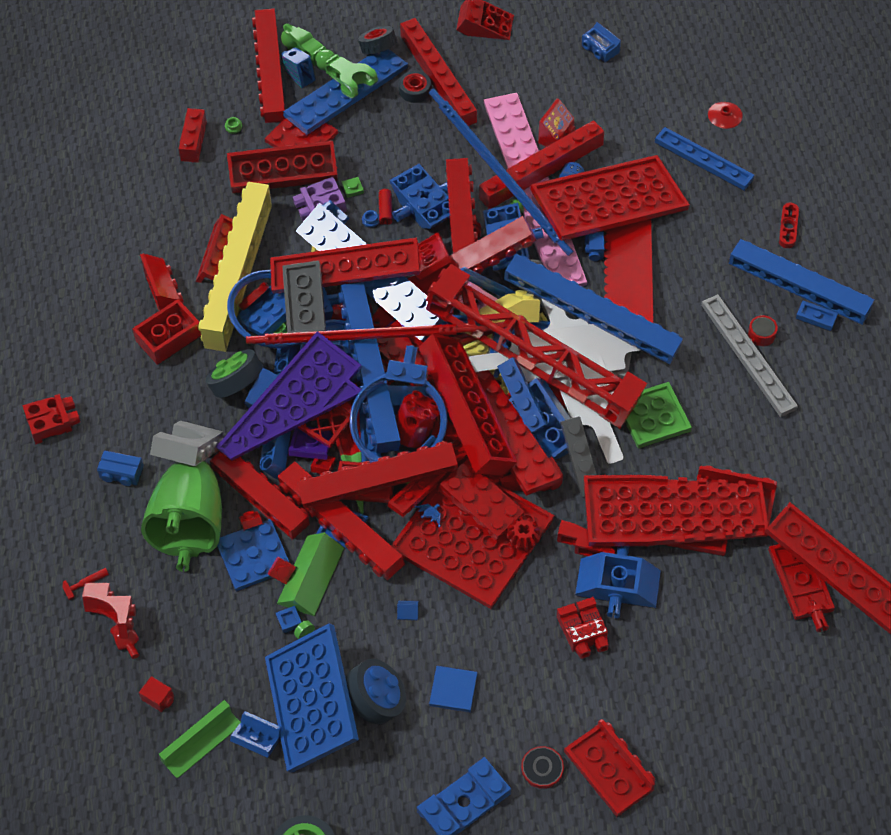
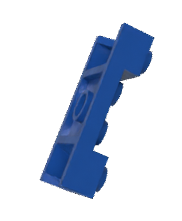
[417,757,511,835]

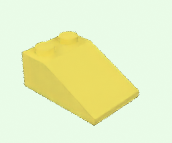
[479,290,540,323]

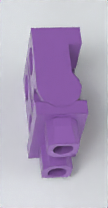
[293,177,347,221]

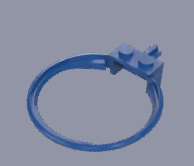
[227,270,339,348]
[350,345,447,462]

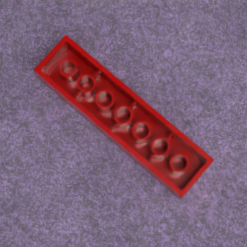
[419,334,517,476]

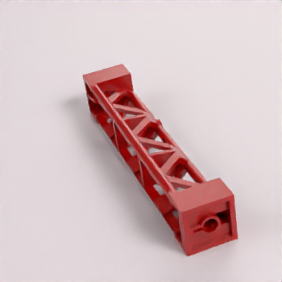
[426,264,648,428]

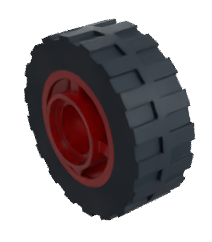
[358,26,397,54]

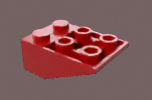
[456,0,514,40]

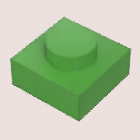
[341,177,364,198]

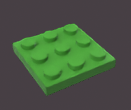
[625,382,692,448]

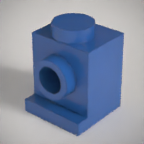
[585,232,604,261]

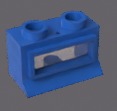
[582,22,621,62]

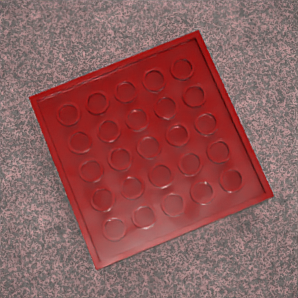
[391,470,554,609]

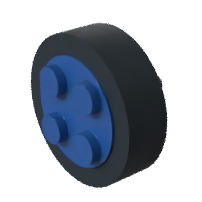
[346,659,406,724]

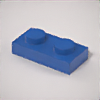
[796,301,838,331]

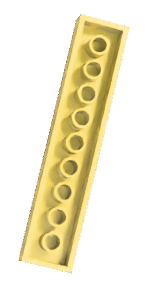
[199,182,272,352]

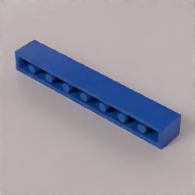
[729,239,875,325]

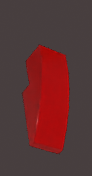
[557,520,615,556]

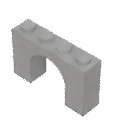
[150,421,223,466]

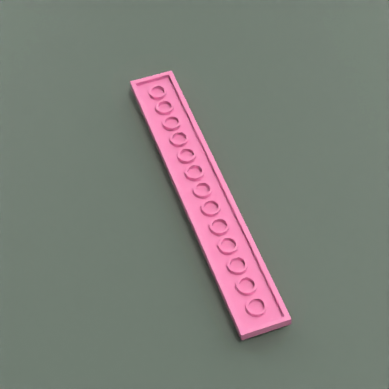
[484,93,587,287]

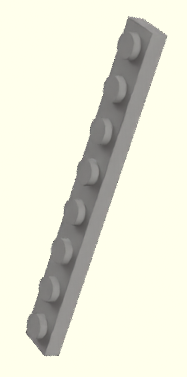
[701,294,798,417]

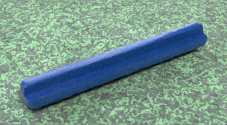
[460,267,515,297]

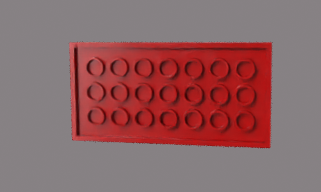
[530,155,690,241]

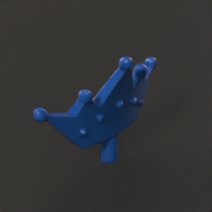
[414,504,441,527]

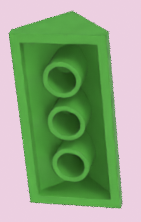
[277,532,344,616]

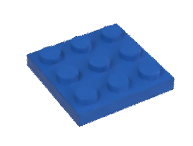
[237,286,286,336]
[217,519,289,591]

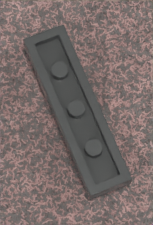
[560,416,596,497]

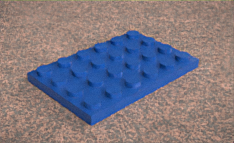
[265,623,359,772]

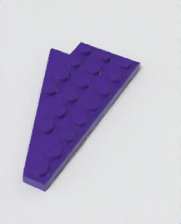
[216,331,362,461]

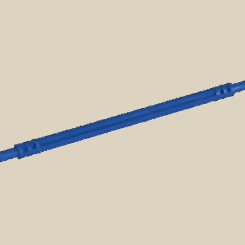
[429,88,573,256]

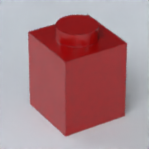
[139,676,174,712]

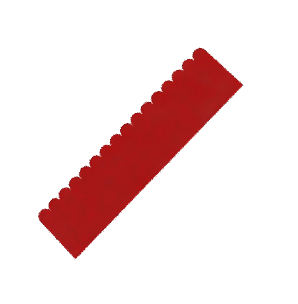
[604,219,653,323]

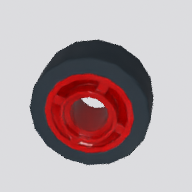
[399,71,431,103]

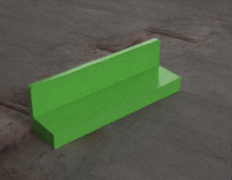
[159,700,241,778]

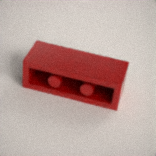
[179,108,207,162]

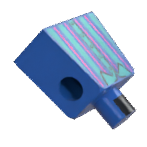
[281,48,316,88]

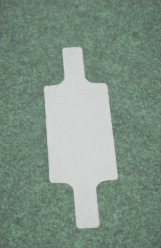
[542,299,623,464]
[469,324,641,382]

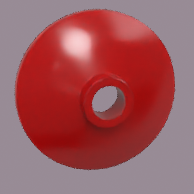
[708,102,743,129]

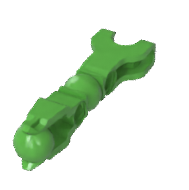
[281,24,378,98]

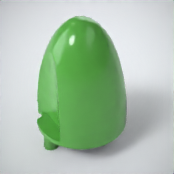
[141,461,222,572]

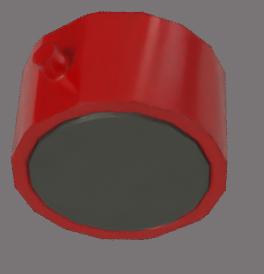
[748,315,778,347]

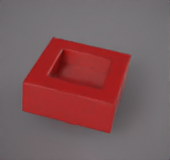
[311,456,335,474]
[239,511,263,530]
[268,556,296,584]

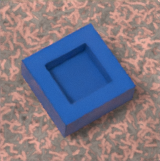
[276,606,301,633]

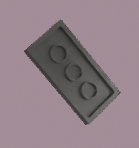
[282,260,326,333]

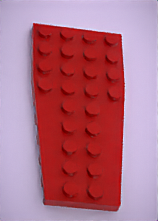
[583,475,768,547]

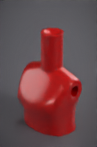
[110,625,139,659]

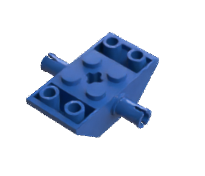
[390,164,450,229]
[483,203,544,271]
[575,546,661,618]

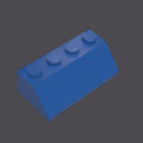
[509,377,571,460]

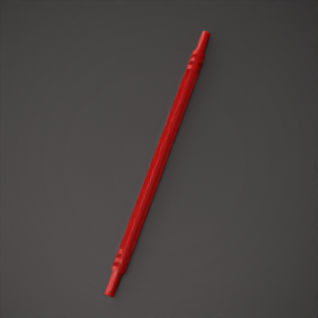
[246,324,476,345]

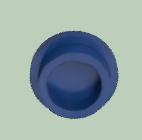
[362,210,379,227]

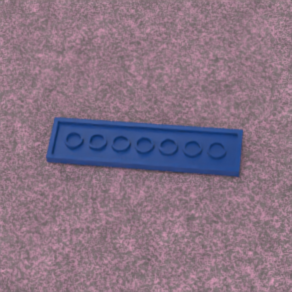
[283,49,408,135]

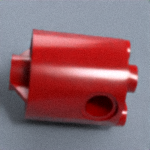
[395,390,439,448]

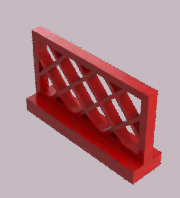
[297,402,352,448]

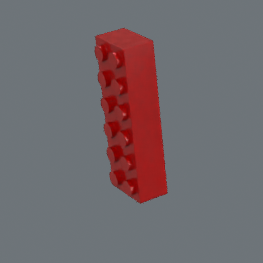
[227,141,338,193]

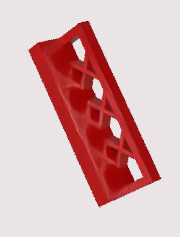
[195,214,233,283]

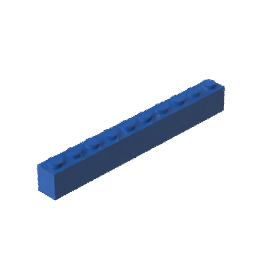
[504,254,683,364]
[338,282,400,453]

